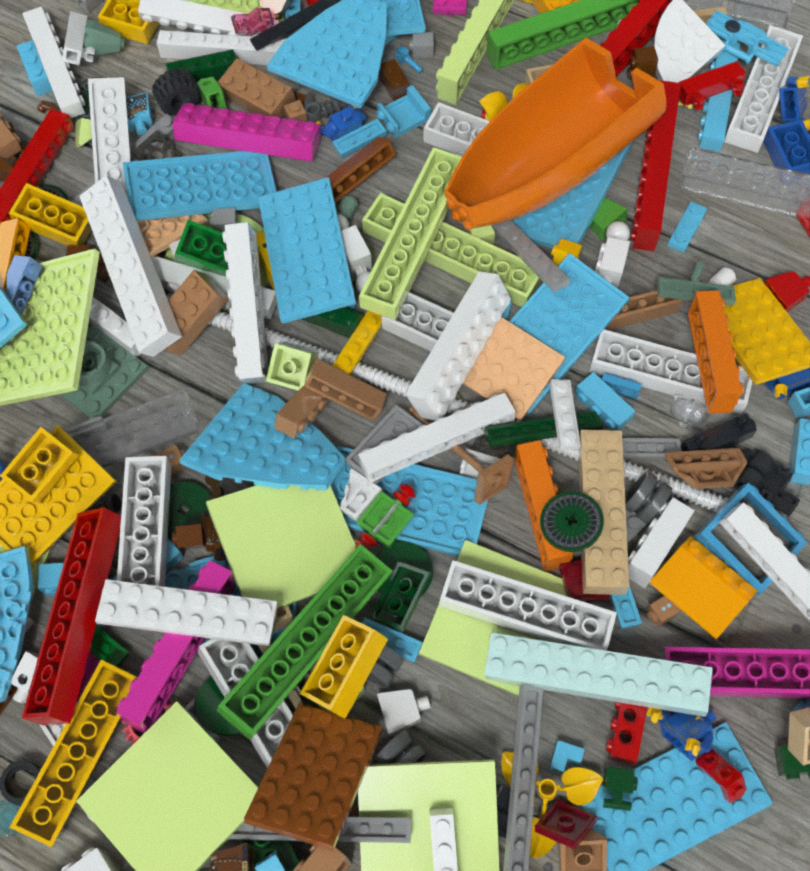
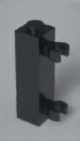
[681,414,757,451]

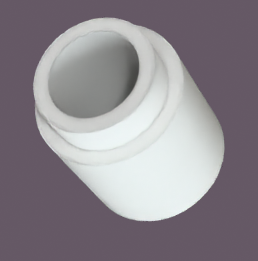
[709,267,736,286]

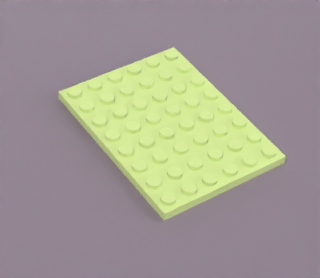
[0,249,100,406]

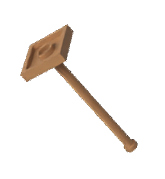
[408,407,514,505]

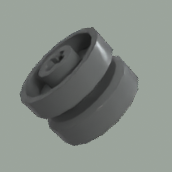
[625,471,672,524]
[367,646,403,688]
[371,730,427,765]

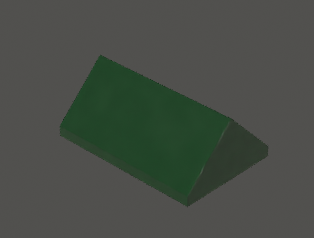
[371,561,431,632]

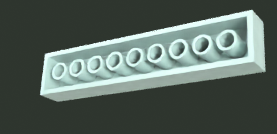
[484,633,712,717]

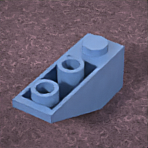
[6,255,43,316]

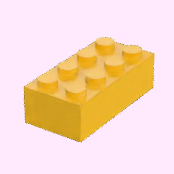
[9,183,92,246]
[300,615,388,719]

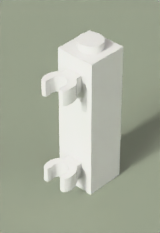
[62,11,95,65]

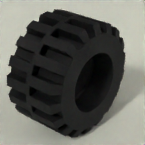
[152,68,201,116]

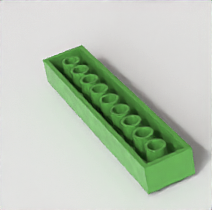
[487,0,640,70]
[217,544,393,740]

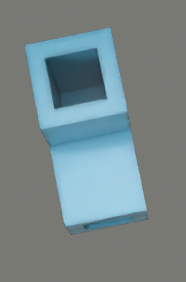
[549,740,584,773]

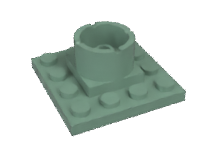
[58,324,149,418]

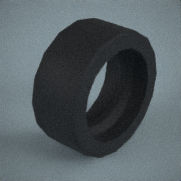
[0,760,41,805]

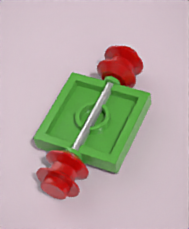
[354,484,416,552]

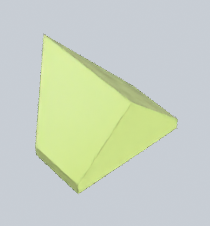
[75,118,92,148]

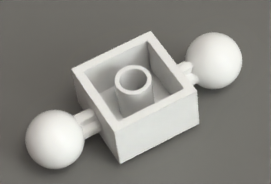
[338,214,372,293]
[595,221,630,288]

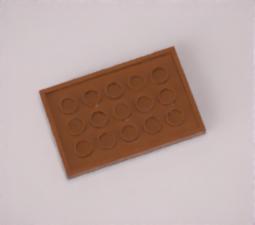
[244,704,382,851]

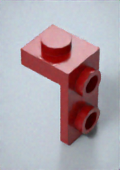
[695,748,747,804]

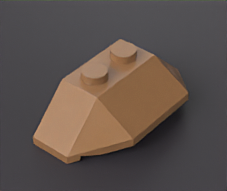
[665,448,747,489]

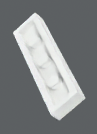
[549,379,581,451]

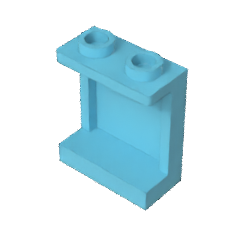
[376,85,431,138]

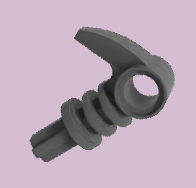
[304,91,351,123]

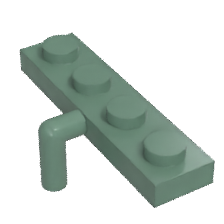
[657,261,736,306]

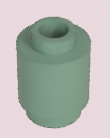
[336,195,359,221]

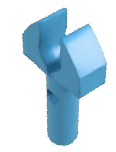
[395,46,423,73]

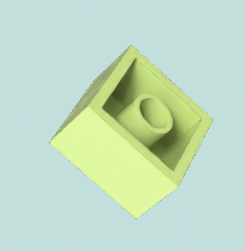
[266,343,318,391]

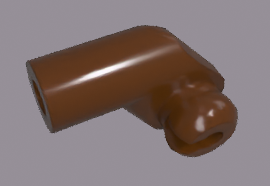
[37,100,61,113]

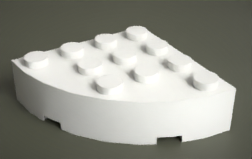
[652,0,725,83]

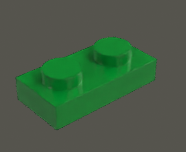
[91,627,130,668]

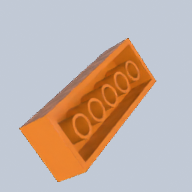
[688,290,744,414]
[514,440,575,572]

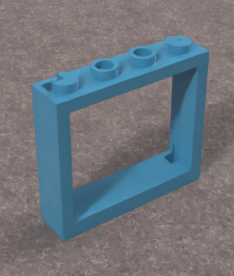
[693,483,808,596]

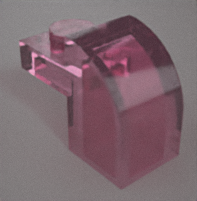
[231,8,274,36]

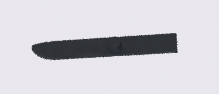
[249,0,342,51]

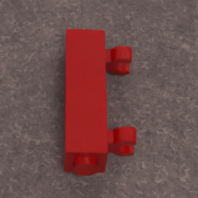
[679,61,746,111]

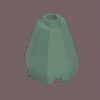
[84,19,125,58]

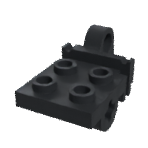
[733,449,800,516]

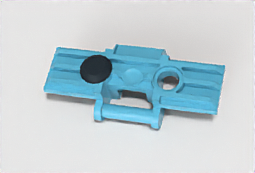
[706,10,789,67]

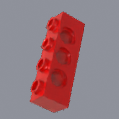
[605,702,648,765]

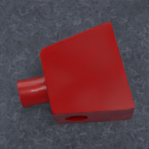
[764,271,810,313]

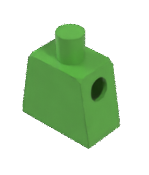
[197,77,227,109]
[589,198,628,241]

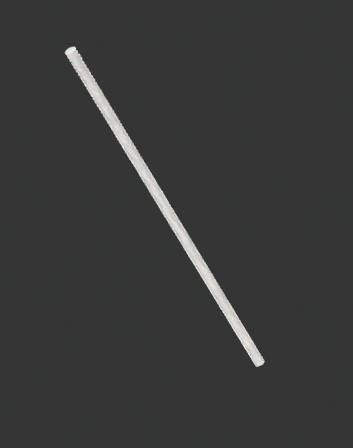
[166,293,740,512]

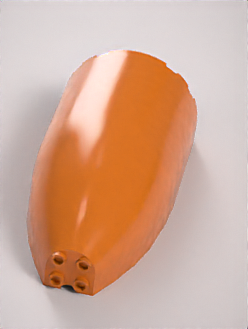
[444,37,666,231]

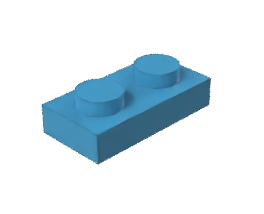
[602,373,642,399]

